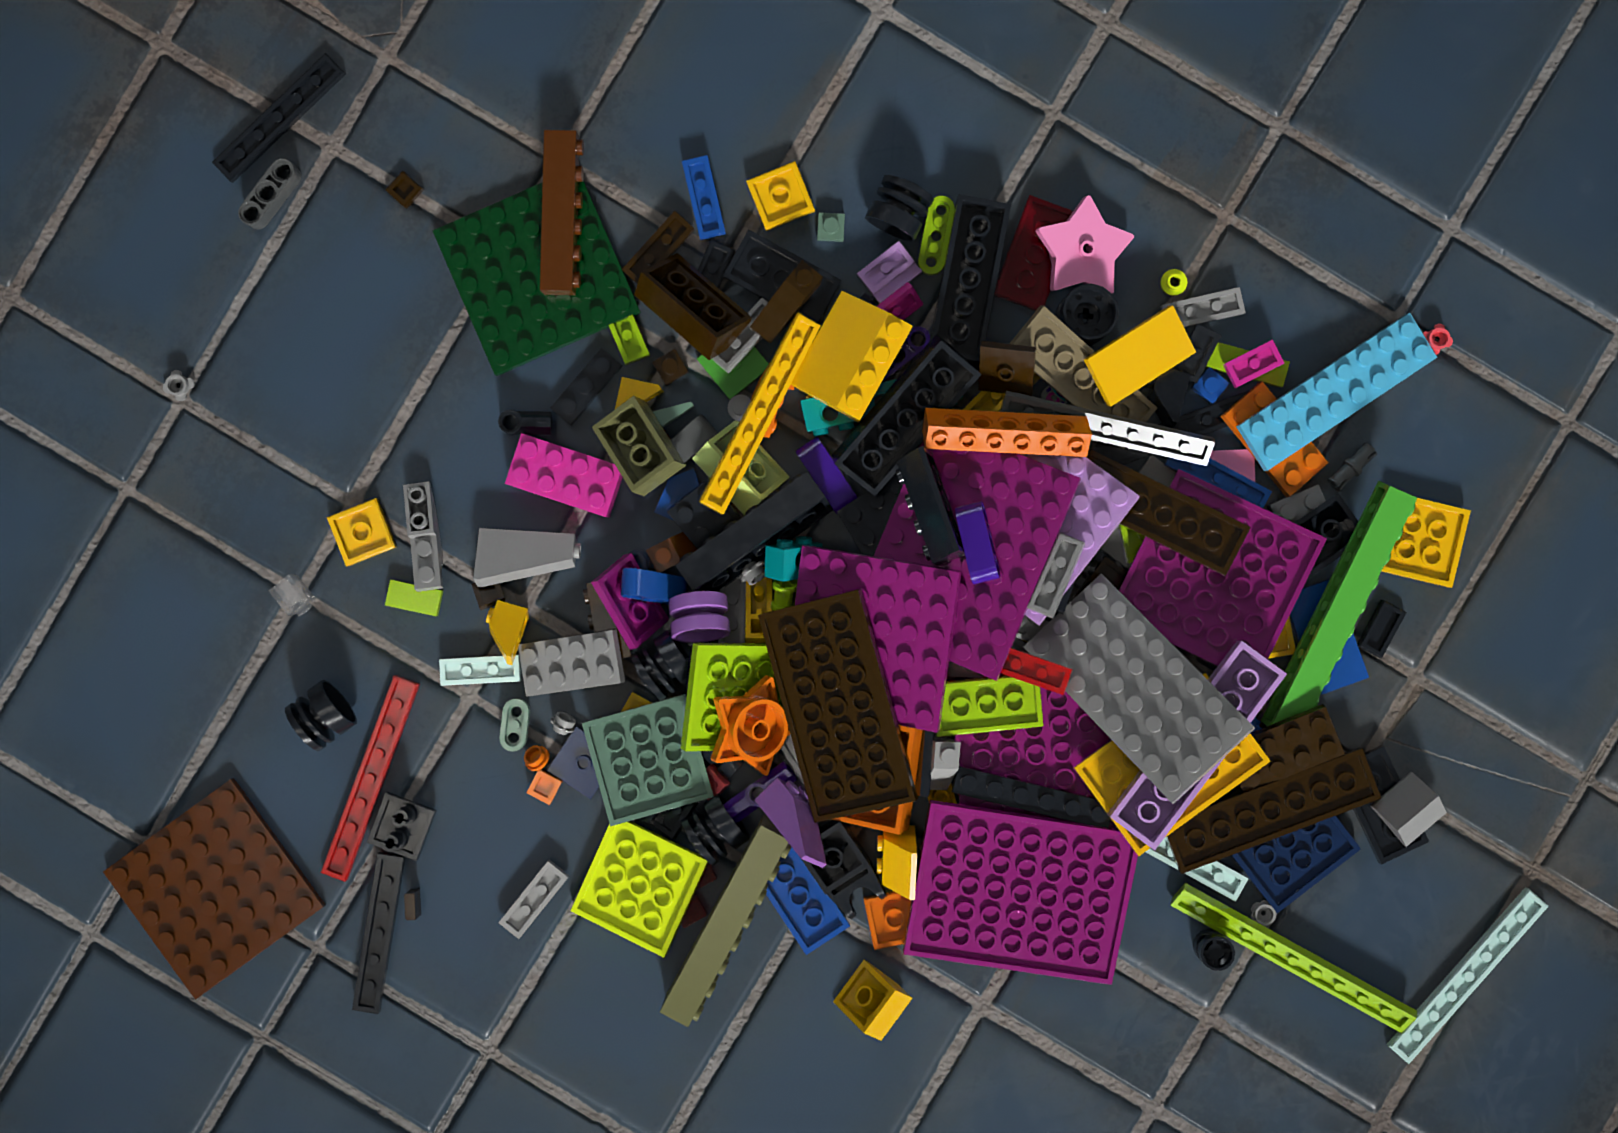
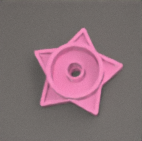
[1036,195,1134,294]

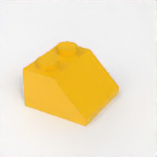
[876,825,917,900]
[833,960,912,1041]

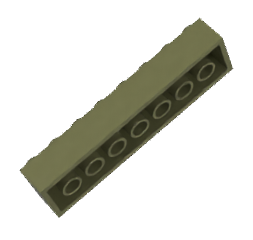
[660,814,791,1027]

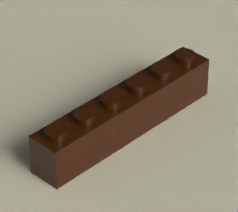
[540,130,584,295]

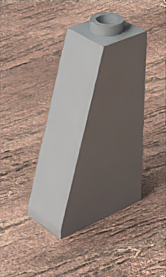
[473,528,581,587]

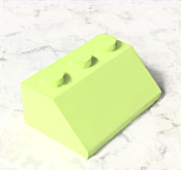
[692,420,790,516]

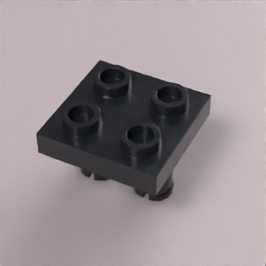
[367,792,437,861]

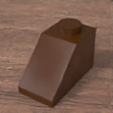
[646,532,698,573]

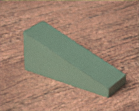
[653,402,695,428]

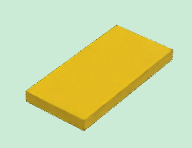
[1083,305,1196,406]

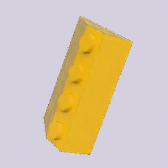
[791,291,913,423]

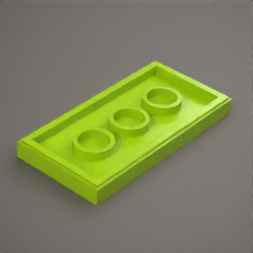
[936,675,1044,737]

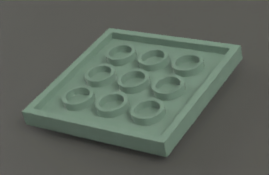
[582,694,714,827]

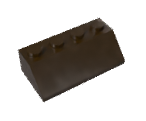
[634,253,752,360]

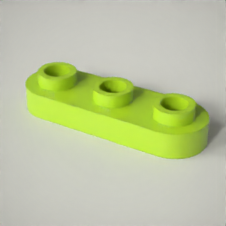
[918,196,955,276]

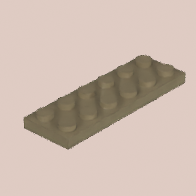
[1009,305,1157,449]

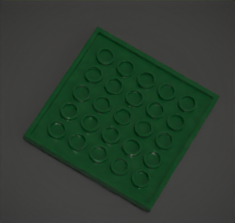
[432,181,641,376]

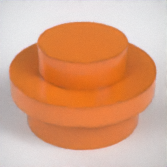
[524,745,550,771]

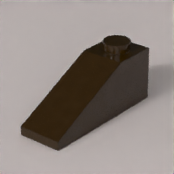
[750,260,823,344]

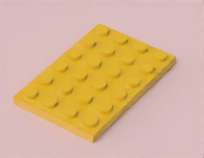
[1073,673,1270,856]

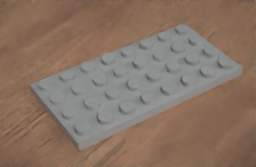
[1023,573,1255,804]

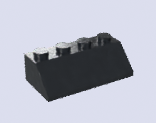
[896,446,965,565]
[1294,493,1358,578]

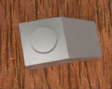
[930,737,961,790]

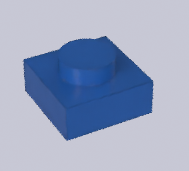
[1191,367,1230,405]

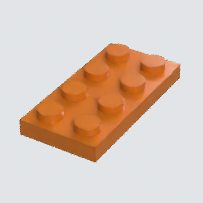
[1220,382,1328,497]

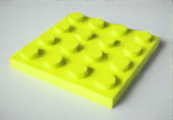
[571,821,708,958]

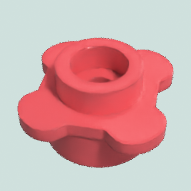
[1423,324,1453,355]

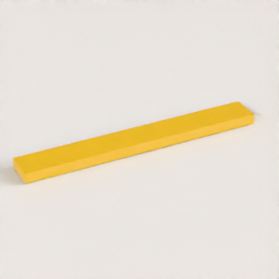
[698,312,821,514]

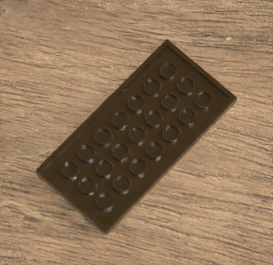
[758,588,918,823]

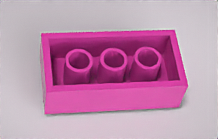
[505,433,623,518]

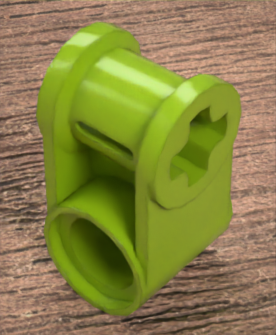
[771,579,798,611]

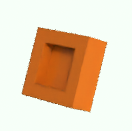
[526,769,563,805]

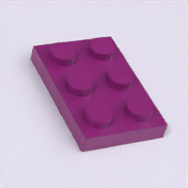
[591,553,669,650]

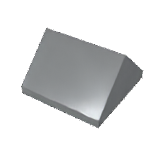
[1371,772,1447,847]

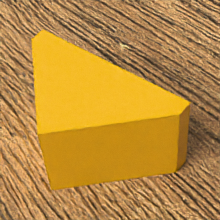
[615,377,664,409]

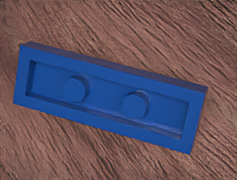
[682,155,726,240]

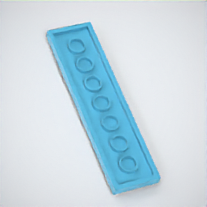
[1236,313,1437,471]

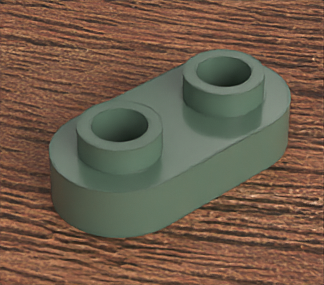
[499,698,530,752]

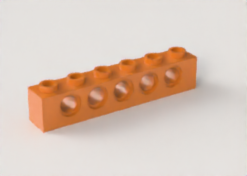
[922,408,1092,457]

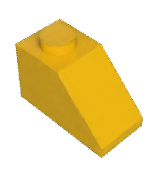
[486,600,529,665]

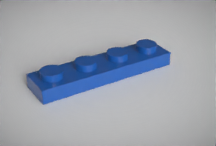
[1164,457,1272,508]

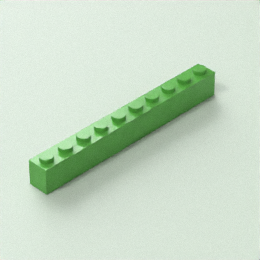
[1261,480,1417,726]

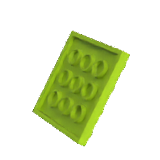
[681,643,784,751]

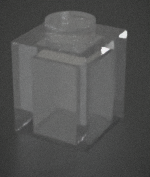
[268,574,316,616]

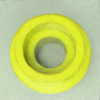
[1160,269,1187,296]

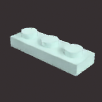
[439,655,521,686]

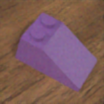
[755,777,827,868]

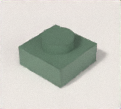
[817,212,845,242]

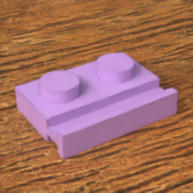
[857,241,922,304]

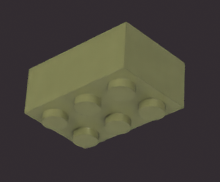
[592,396,686,496]

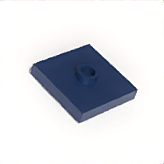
[547,726,599,799]

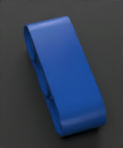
[620,568,687,605]

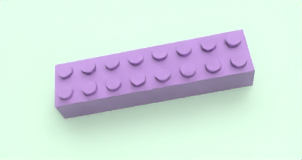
[1107,641,1287,851]

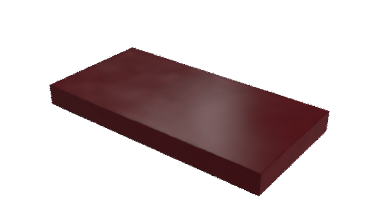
[994,195,1073,311]

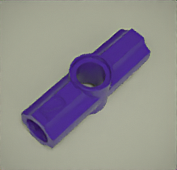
[723,761,798,823]

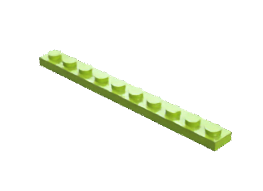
[1171,883,1417,1033]

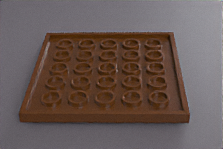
[103,778,326,1000]

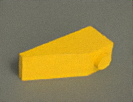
[745,567,773,643]

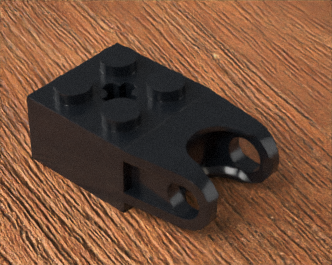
[801,820,887,919]

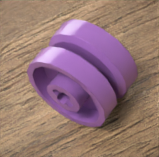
[668,591,730,643]

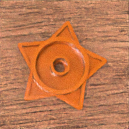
[710,675,790,776]

